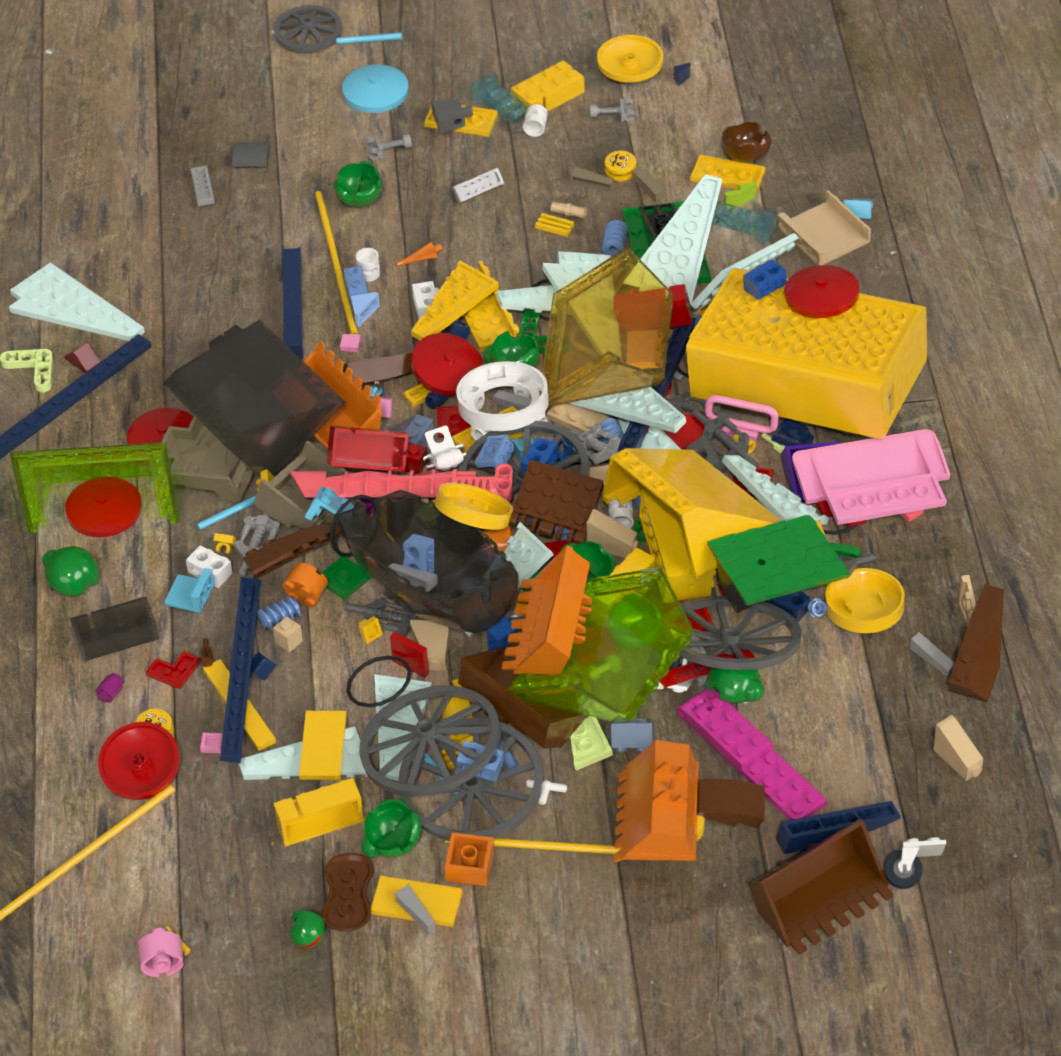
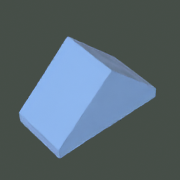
[351,292,380,327]

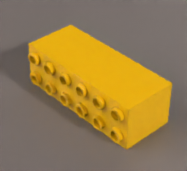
[638,489,716,602]

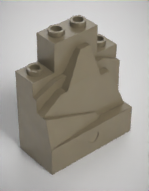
[156,413,267,502]
[253,441,367,537]

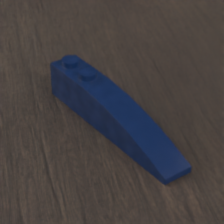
[776,801,901,854]

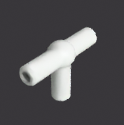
[526,779,567,805]

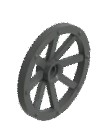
[274,5,342,53]

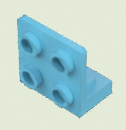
[304,486,354,521]
[164,568,215,613]

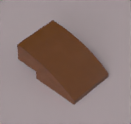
[697,779,765,828]

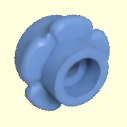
[808,598,827,617]

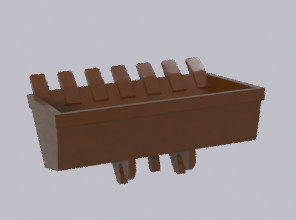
[458,643,597,748]
[749,820,893,954]

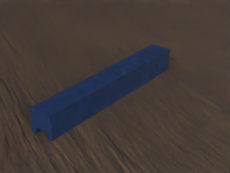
[283,248,303,360]

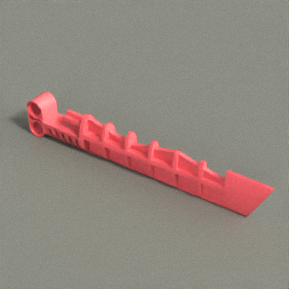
[290,463,513,502]

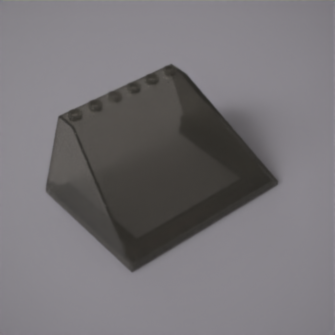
[163,319,345,477]

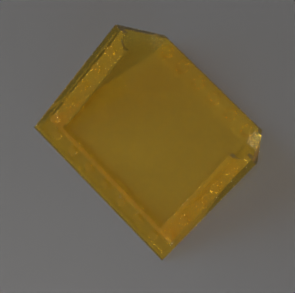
[540,247,673,407]

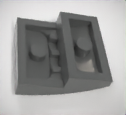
[232,142,270,167]

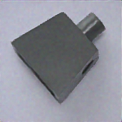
[432,99,473,134]

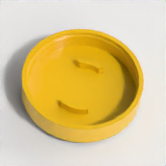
[434,483,513,530]
[825,568,905,633]

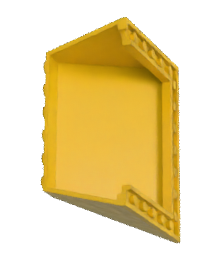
[602,448,782,579]

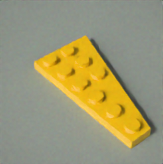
[411,260,499,340]

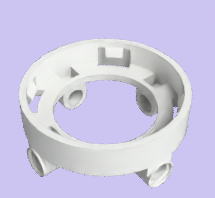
[456,361,549,441]

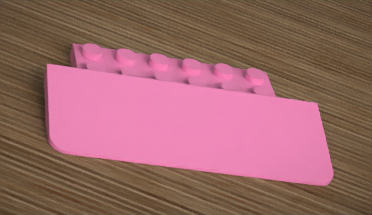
[792,429,951,525]

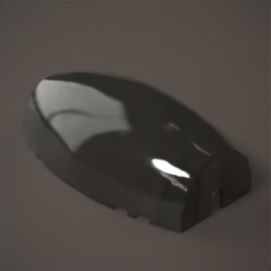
[337,489,518,633]

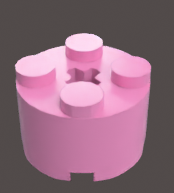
[137,928,183,977]

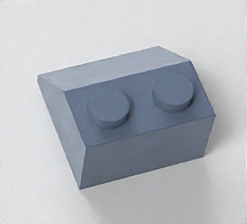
[395,414,435,447]
[611,718,652,752]

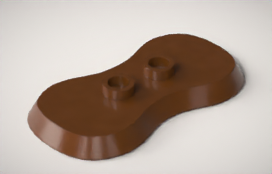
[321,853,374,932]

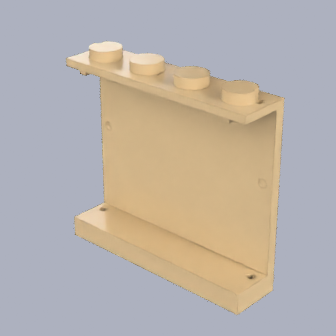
[777,190,871,265]

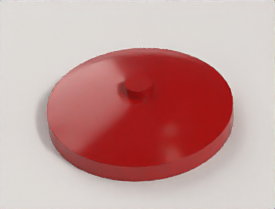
[784,265,859,318]
[411,333,484,396]
[127,408,194,466]
[65,477,142,538]
[98,722,180,800]

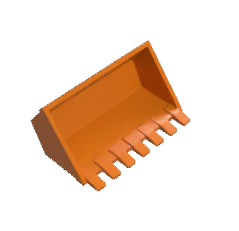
[272,341,382,449]
[502,545,592,675]
[613,740,699,863]

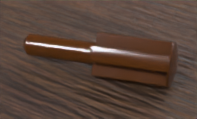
[200,638,213,667]

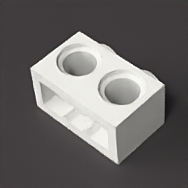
[412,281,438,319]
[186,546,233,588]

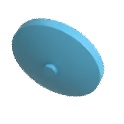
[342,65,409,113]

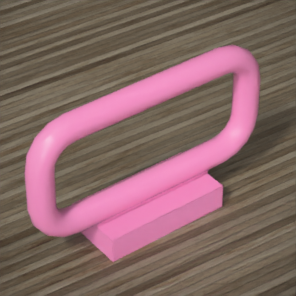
[705,395,778,442]

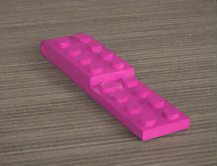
[677,688,828,820]

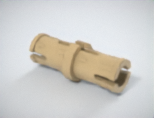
[551,201,587,219]

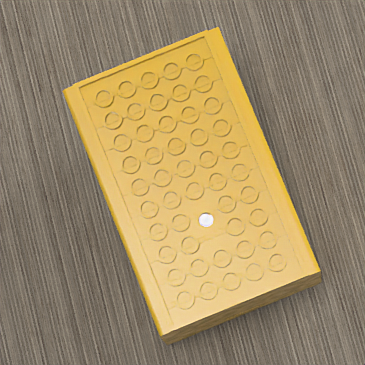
[686,268,927,440]

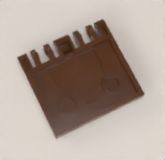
[509,460,603,544]

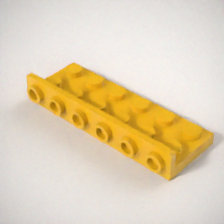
[445,260,519,352]

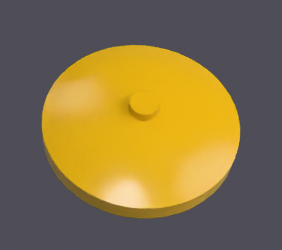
[597,35,663,82]

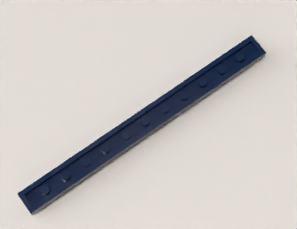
[618,318,696,452]
[0,334,152,459]
[220,577,260,763]

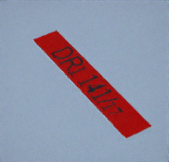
[654,649,756,688]

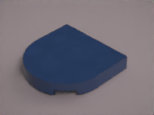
[771,418,814,446]

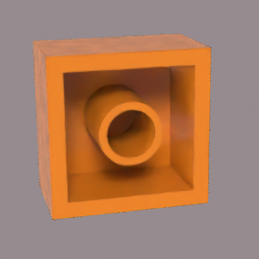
[445,832,494,886]

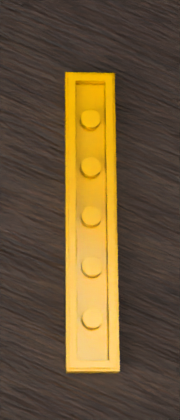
[203,659,276,751]

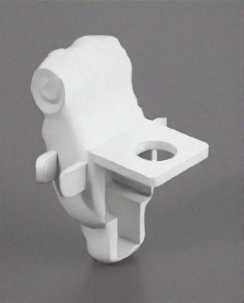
[423,426,467,471]

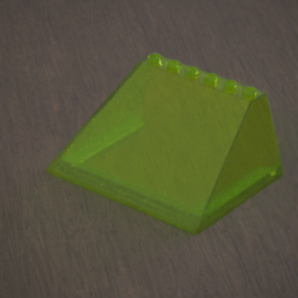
[10,442,180,533]
[508,567,694,723]

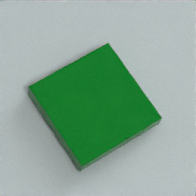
[319,556,371,601]

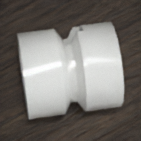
[523,105,548,137]
[356,248,380,282]
[608,499,634,529]

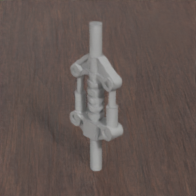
[569,424,620,465]
[234,512,281,576]

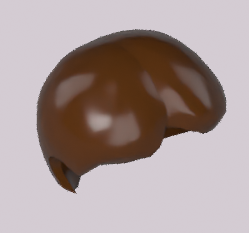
[722,122,771,162]

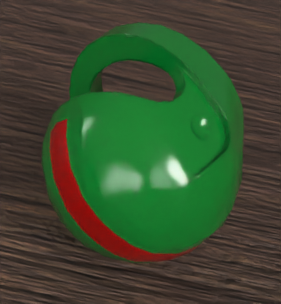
[290,910,325,949]

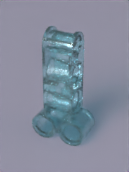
[471,73,528,123]
[712,202,778,244]

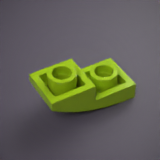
[724,181,757,210]

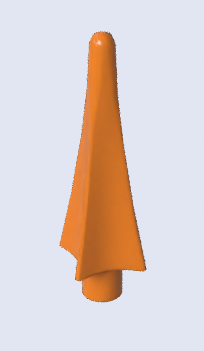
[396,242,442,266]

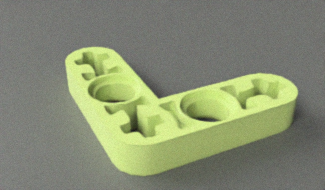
[0,349,53,392]

